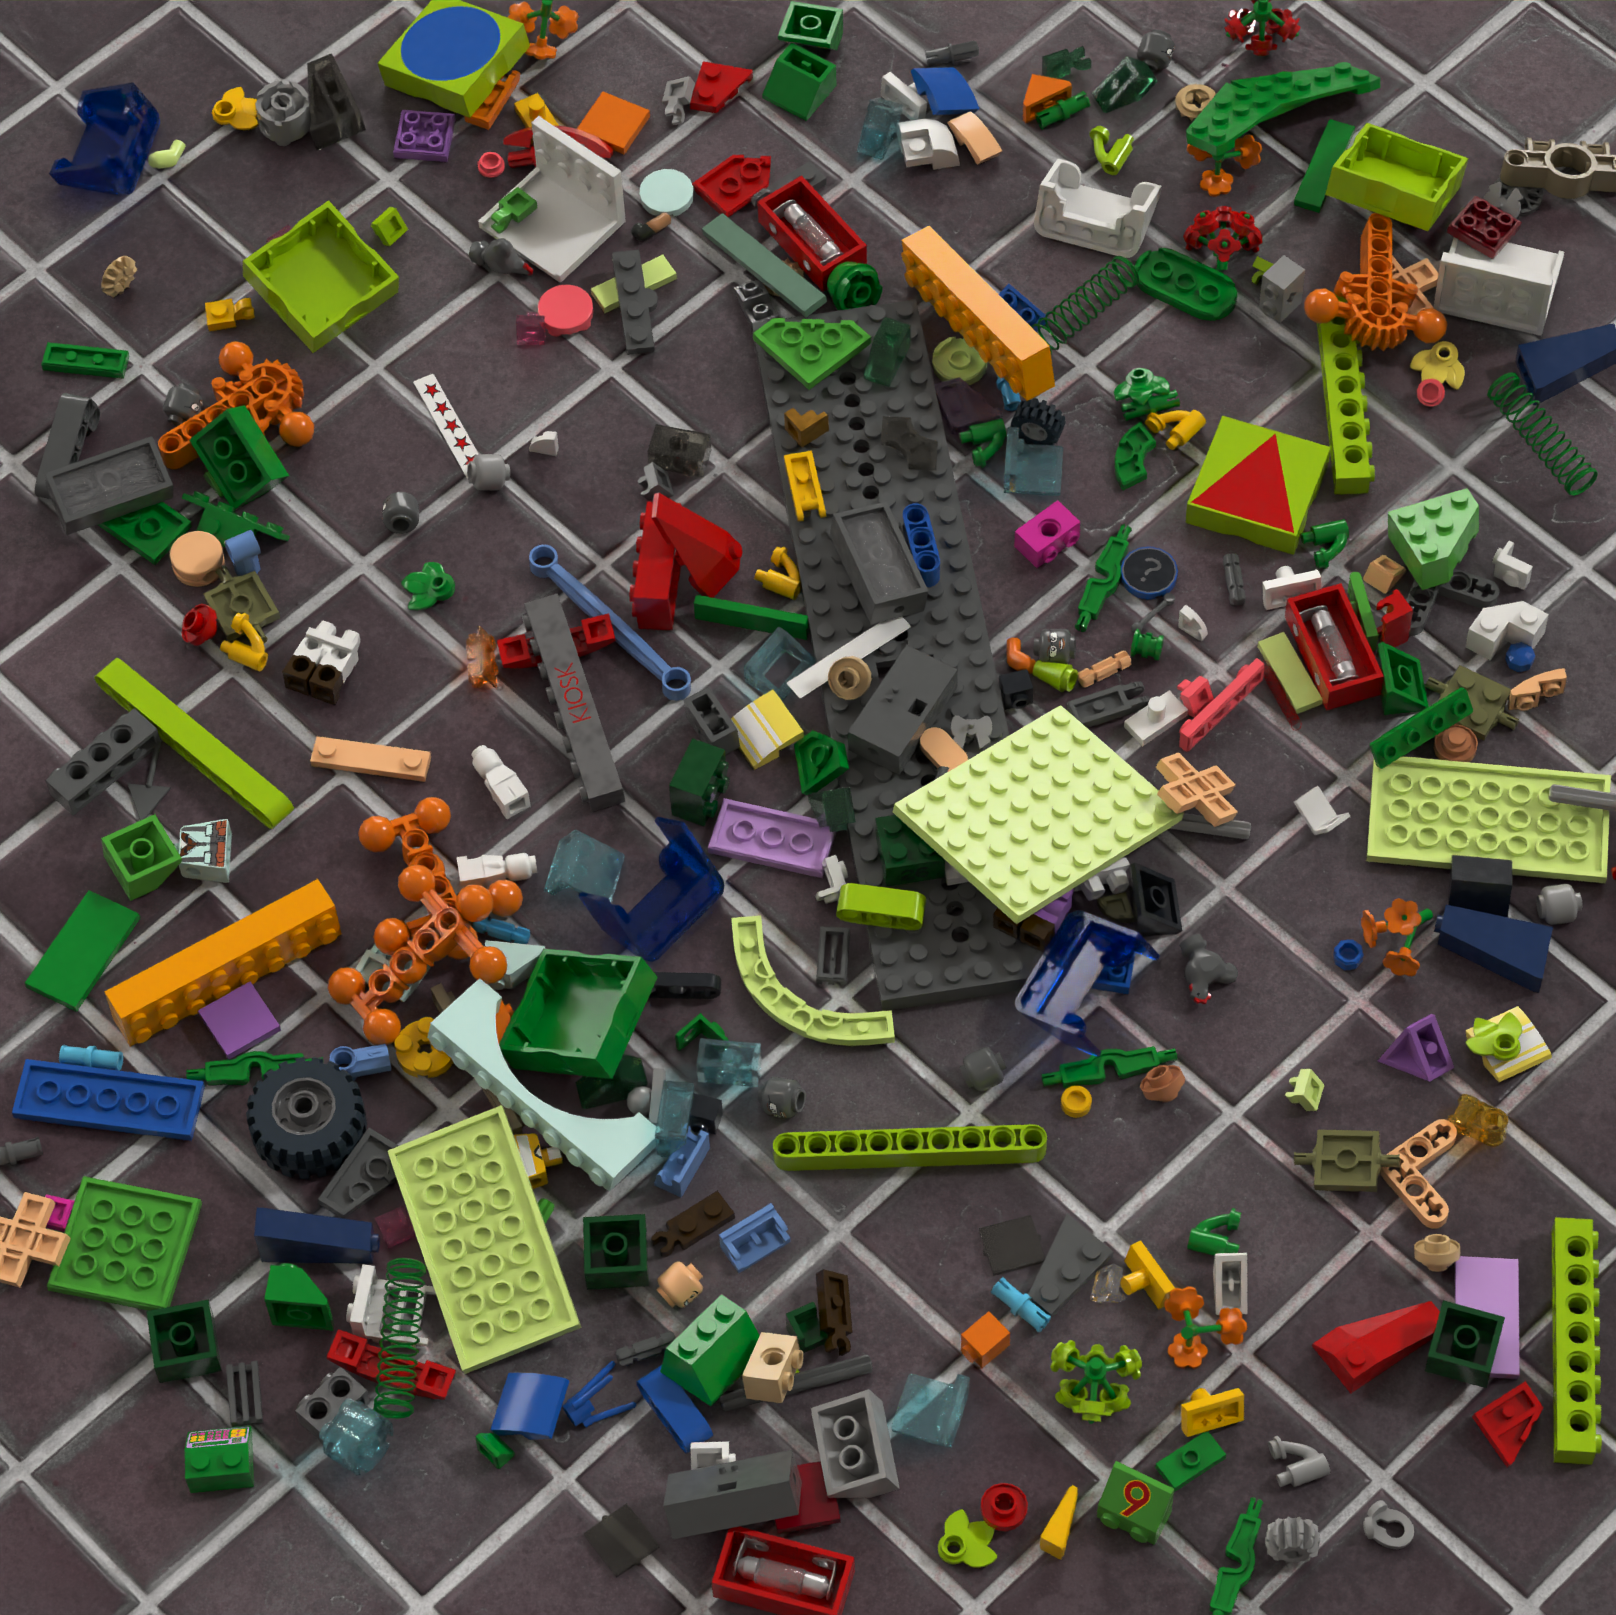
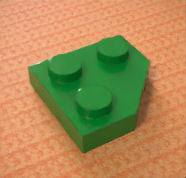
[794,730,849,796]

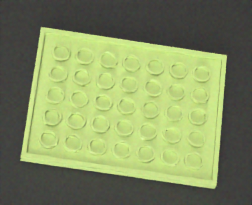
[892,705,1184,924]

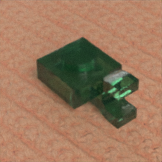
[1042,46,1092,78]

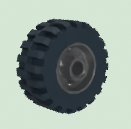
[246,1057,367,1179]

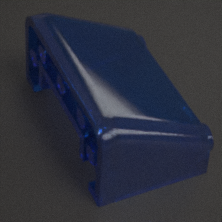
[49,82,160,196]

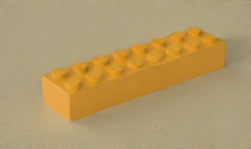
[901,226,1055,401]
[104,879,342,1047]

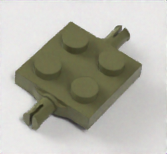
[203,565,280,643]
[1425,665,1519,741]
[1294,1130,1400,1192]

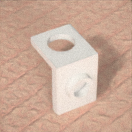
[1294,786,1350,835]

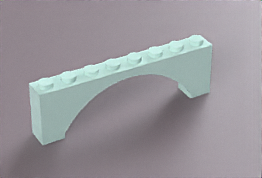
[427,978,662,1192]

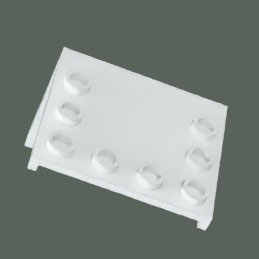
[478,116,626,283]
[1433,237,1564,336]

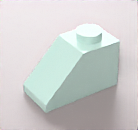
[485,940,545,990]

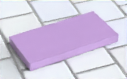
[708,798,838,878]
[1455,1256,1519,1379]

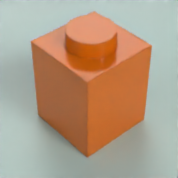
[961,1311,1010,1368]

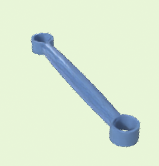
[529,545,691,701]

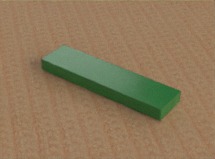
[1294,119,1355,213]
[694,595,809,640]

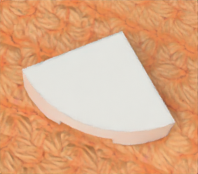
[529,431,559,456]
[1178,605,1208,641]

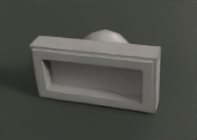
[627,1068,666,1130]

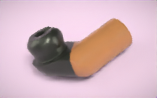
[631,212,671,241]

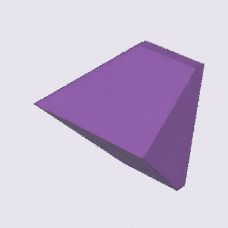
[1378,1014,1455,1082]

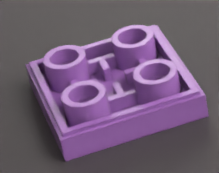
[393,110,456,162]
[198,981,281,1060]

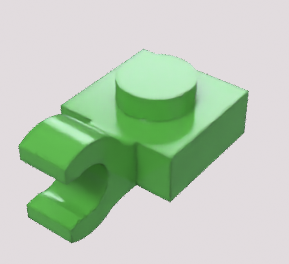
[491,187,537,234]

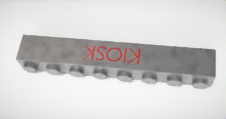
[522,593,625,812]

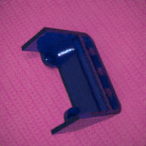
[578,817,724,962]
[1015,910,1160,1057]

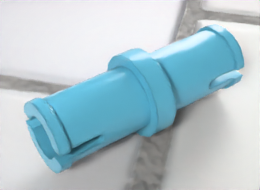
[59,1045,123,1071]
[991,1277,1051,1332]

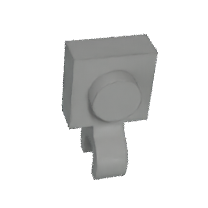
[662,76,695,125]

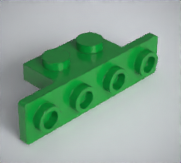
[182,491,290,547]
[1370,687,1473,769]

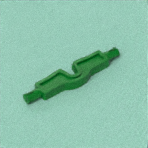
[1075,524,1132,632]
[1041,1046,1177,1088]
[186,1051,324,1086]
[1209,1497,1263,1615]

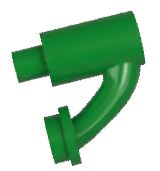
[959,418,1007,468]
[1301,519,1349,569]
[1187,1208,1242,1256]

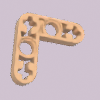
[1380,1119,1457,1229]

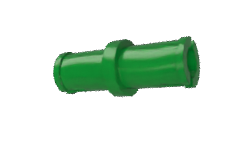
[1035,91,1090,129]
[1121,389,1180,421]

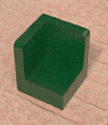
[786,1302,828,1353]

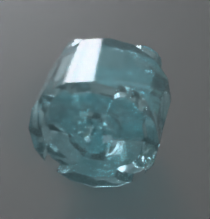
[319,1398,394,1475]

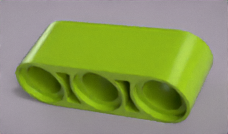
[836,883,927,931]

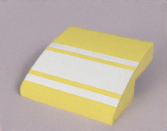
[731,690,804,770]
[1466,1006,1552,1082]

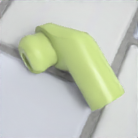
[148,140,186,169]

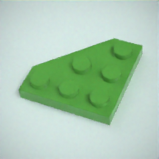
[753,318,871,390]

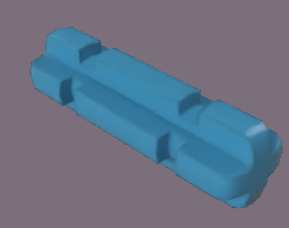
[472,917,530,944]

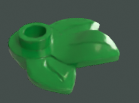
[1114,368,1170,406]
[401,562,455,611]

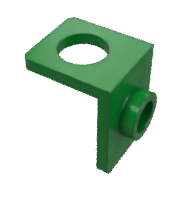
[675,1013,730,1055]

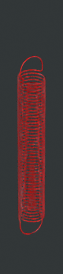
[1262,661,1302,730]

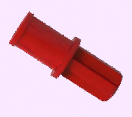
[507,145,536,168]

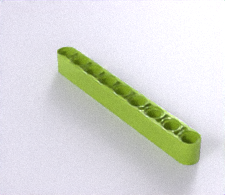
[94,658,294,829]
[773,1124,1047,1171]

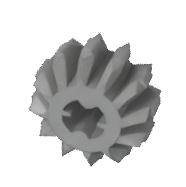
[1265,1516,1320,1563]

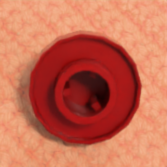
[181,604,217,646]
[980,1483,1028,1531]

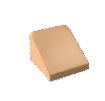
[1363,555,1407,594]

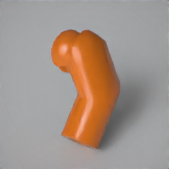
[1007,637,1036,674]

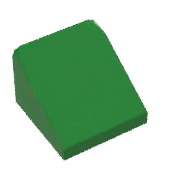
[475,1433,515,1469]

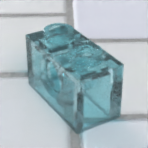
[696,1038,762,1087]

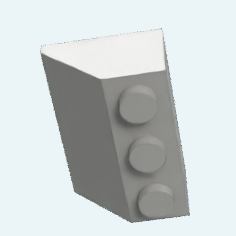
[811,1389,900,1498]

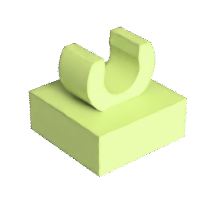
[1285,1069,1324,1111]

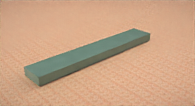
[702,213,827,317]

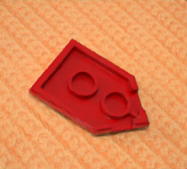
[692,155,771,217]

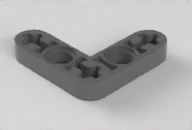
[1406,568,1499,636]

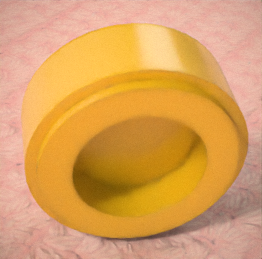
[1061,1086,1092,1118]

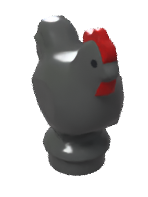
[469,238,533,276]
[1179,934,1238,1004]

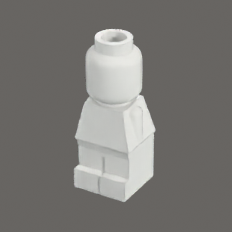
[472,745,531,819]
[457,853,537,889]

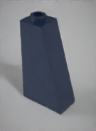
[1515,323,1616,405]
[1434,905,1553,993]
[254,1208,380,1264]

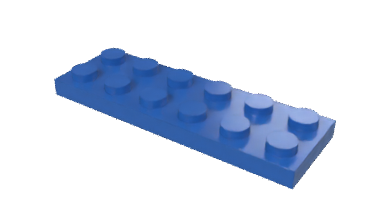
[12,1059,205,1141]

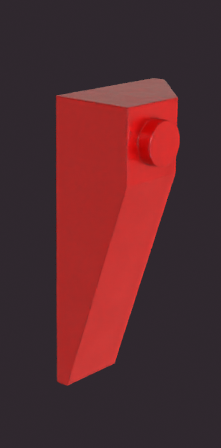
[651,493,743,598]
[1312,1301,1440,1394]

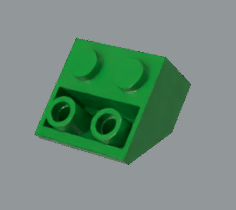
[762,42,837,121]

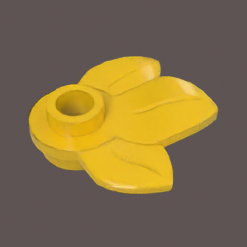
[212,87,259,130]

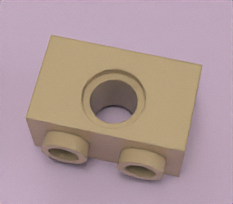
[742,1332,803,1403]

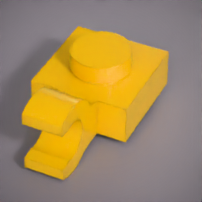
[205,298,255,331]

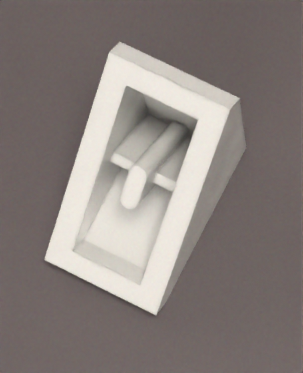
[1213,1253,1247,1315]

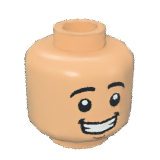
[656,1261,703,1308]

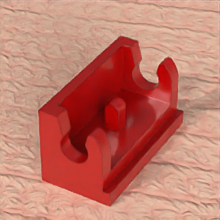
[1376,589,1413,647]

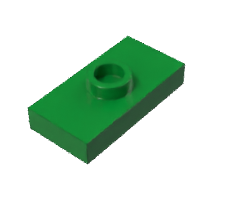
[1155,1431,1226,1492]

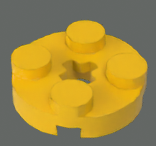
[394,1017,453,1078]

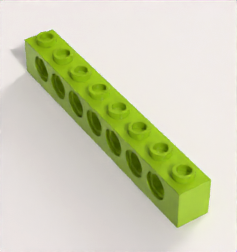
[1317,295,1375,495]
[1551,1217,1602,1465]

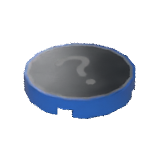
[1121,546,1178,600]

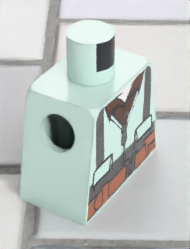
[173,819,232,883]

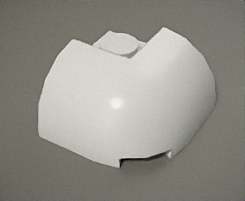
[896,119,960,170]

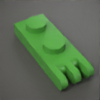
[1348,572,1378,651]

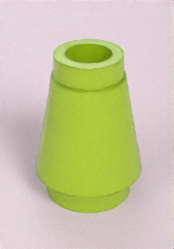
[1033,660,1078,692]

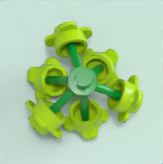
[1051,1340,1142,1424]

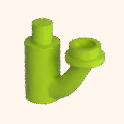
[1089,126,1134,175]

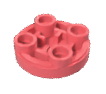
[538,285,593,337]

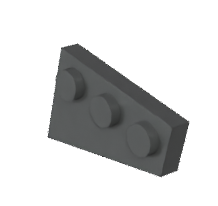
[317,1128,399,1219]
[1028,1213,1114,1319]

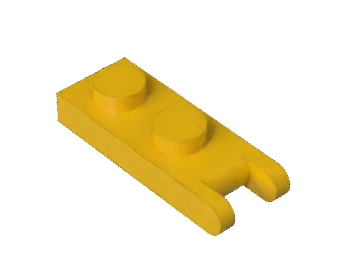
[784,451,826,522]

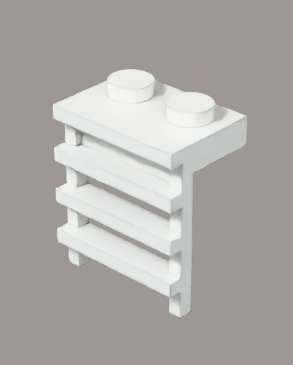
[346,1264,436,1347]

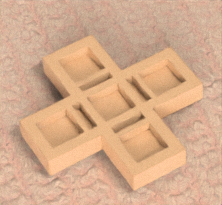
[1392,255,1439,315]
[1156,752,1238,827]
[0,1192,71,1288]

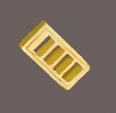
[1040,1485,1078,1560]

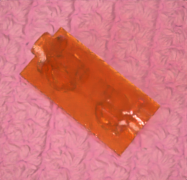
[466,626,498,688]

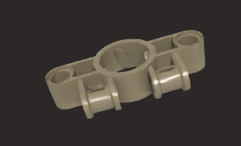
[1500,137,1616,199]

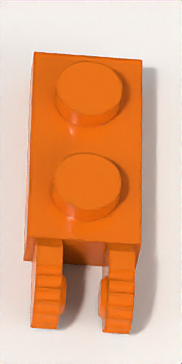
[464,70,520,130]

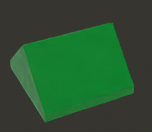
[1376,642,1429,715]

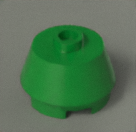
[827,261,883,311]

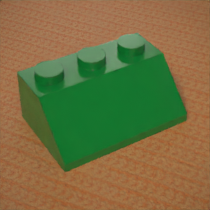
[189,405,289,510]
[660,1294,760,1406]

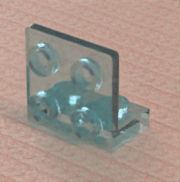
[1004,427,1063,496]
[544,829,625,906]
[892,1373,970,1449]

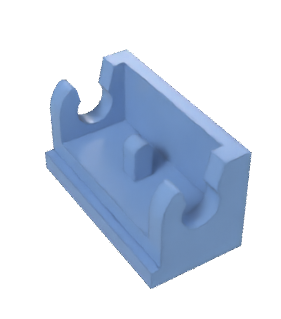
[654,1125,710,1198]
[719,1203,791,1273]

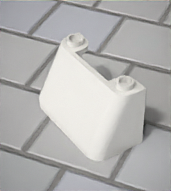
[1034,159,1162,258]

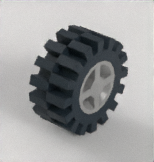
[1011,398,1066,448]

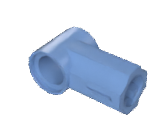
[224,530,261,576]
[329,1044,391,1081]

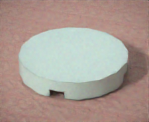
[639,169,694,217]

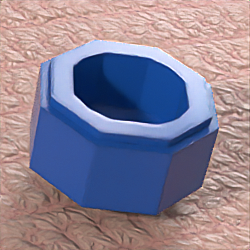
[1505,642,1535,672]
[1333,939,1364,971]

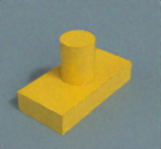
[514,93,559,128]
[1120,1240,1175,1310]
[1181,1388,1244,1437]

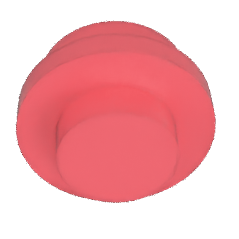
[478,152,505,178]
[1417,379,1445,407]

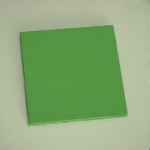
[47,1176,202,1311]

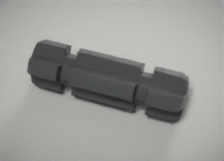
[1223,553,1246,606]
[616,1331,676,1367]

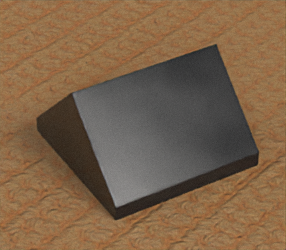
[1448,855,1512,917]
[1129,862,1183,937]

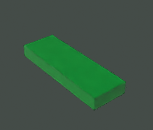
[41,342,130,379]

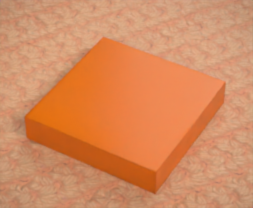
[577,91,650,155]

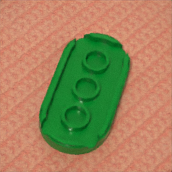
[1134,248,1237,321]

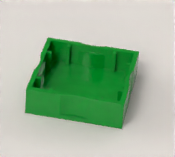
[499,948,658,1079]

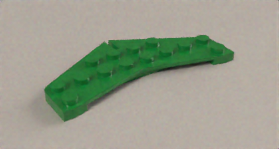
[1186,62,1381,156]

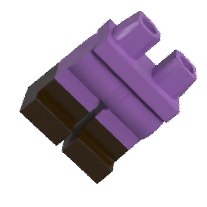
[993,888,1075,953]

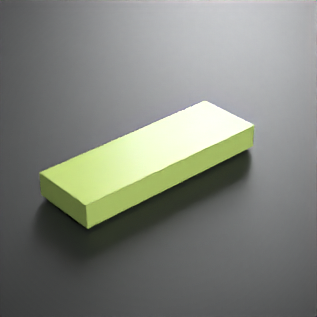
[591,255,677,313]
[1257,632,1323,714]

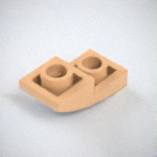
[947,111,1002,165]
[1508,668,1567,711]

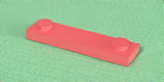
[1179,658,1265,752]

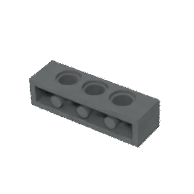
[46,708,161,816]

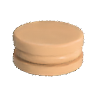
[170,531,225,587]

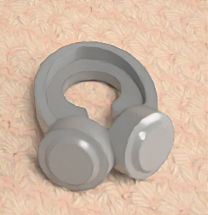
[1363,1500,1414,1549]

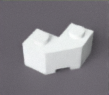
[1466,601,1549,661]

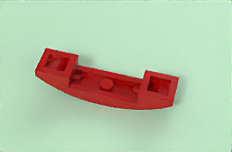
[503,125,614,158]
[497,613,616,668]
[327,1329,456,1400]

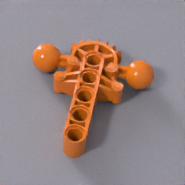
[1304,213,1448,351]
[158,341,314,469]

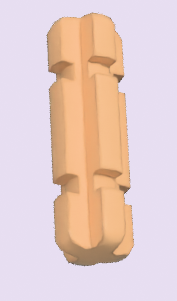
[1078,651,1131,688]

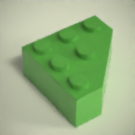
[1388,488,1479,590]

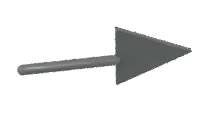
[127,739,171,820]

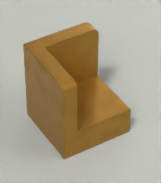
[784,408,829,447]

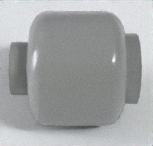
[467,454,510,491]
[1536,884,1582,925]

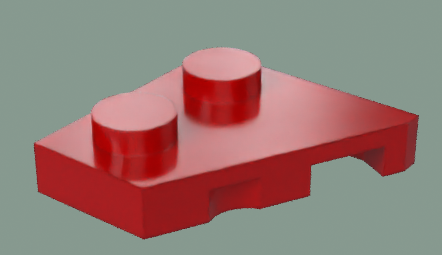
[690,61,753,113]
[1472,1381,1544,1468]

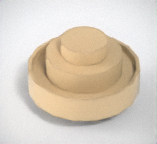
[828,656,872,700]
[1414,1234,1460,1272]

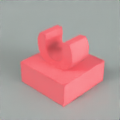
[1177,676,1214,718]

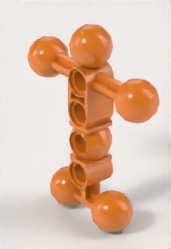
[358,797,523,960]
[328,865,507,1046]

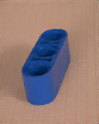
[903,503,940,587]
[636,1365,713,1454]

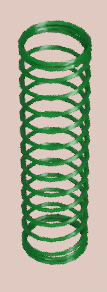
[1031,256,1139,355]
[1487,372,1598,496]
[373,1258,426,1419]

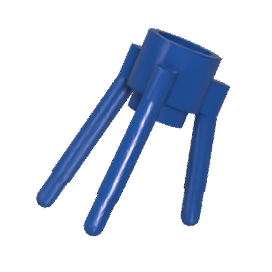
[562,1361,636,1428]

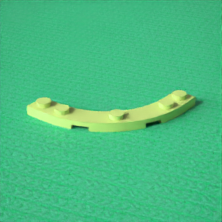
[731,915,895,1046]

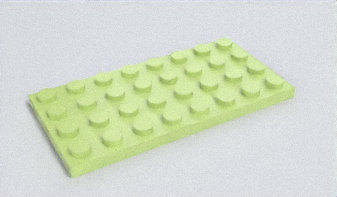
[1366,756,1611,883]
[388,1105,582,1374]

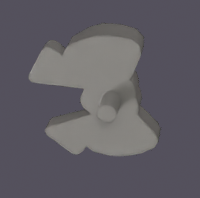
[1483,182,1523,218]
[951,715,992,750]

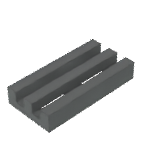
[816,926,850,985]
[226,1361,263,1427]

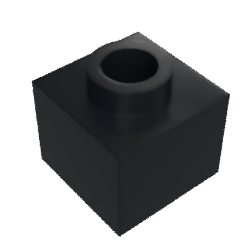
[999,669,1034,710]
[685,1093,723,1135]

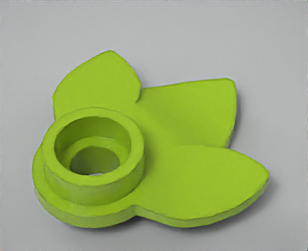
[1466,1012,1522,1061]
[938,1509,997,1568]

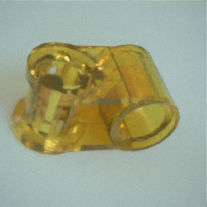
[1447,1094,1508,1147]

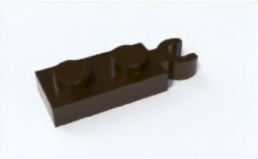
[651,1190,735,1258]
[816,1269,853,1356]

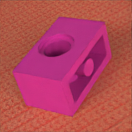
[1014,500,1080,568]

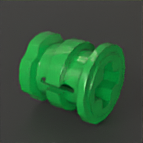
[1130,629,1164,661]

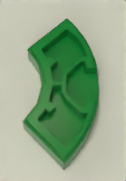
[1114,422,1156,491]

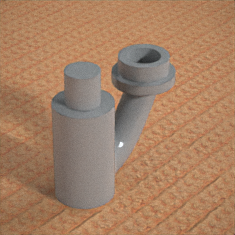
[1268,1436,1330,1487]

